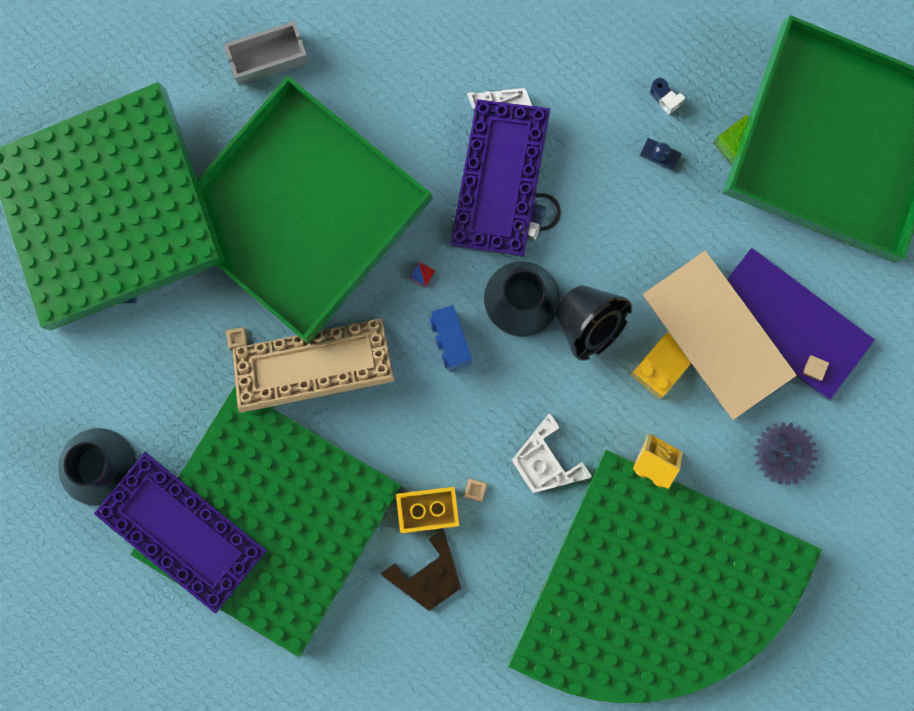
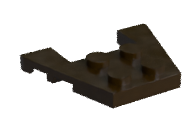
[380,529,461,611]

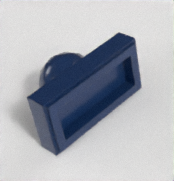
[639,138,682,171]

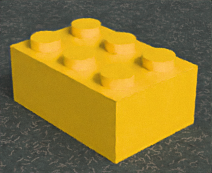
[396,487,459,534]

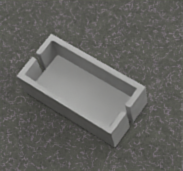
[224,21,309,86]

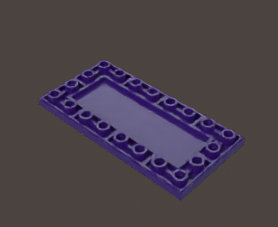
[450,99,551,257]
[727,247,875,400]
[94,452,267,614]

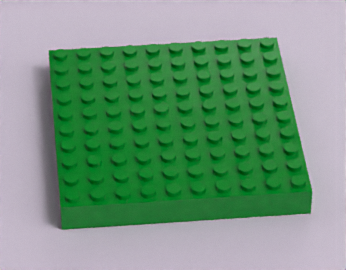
[722,15,914,263]
[197,76,433,344]
[0,82,225,331]
[130,386,402,657]

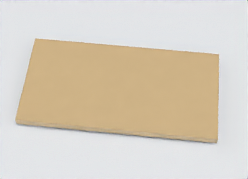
[642,250,797,420]
[232,318,394,413]

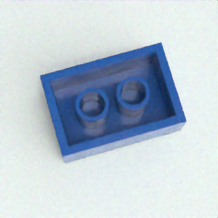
[429,305,472,372]

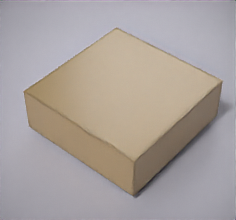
[226,327,248,350]
[803,355,829,381]
[464,478,487,502]

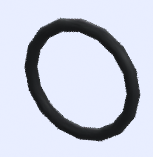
[535,193,561,231]

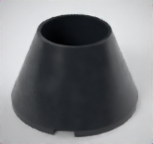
[484,261,560,337]
[556,285,632,361]
[58,428,135,505]

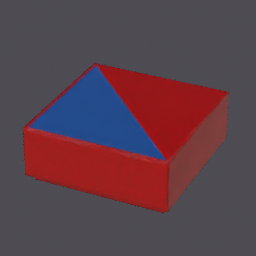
[409,261,435,288]

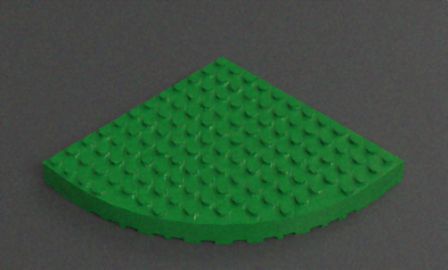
[508,450,822,703]

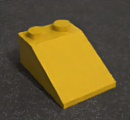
[630,332,691,400]
[633,433,683,489]

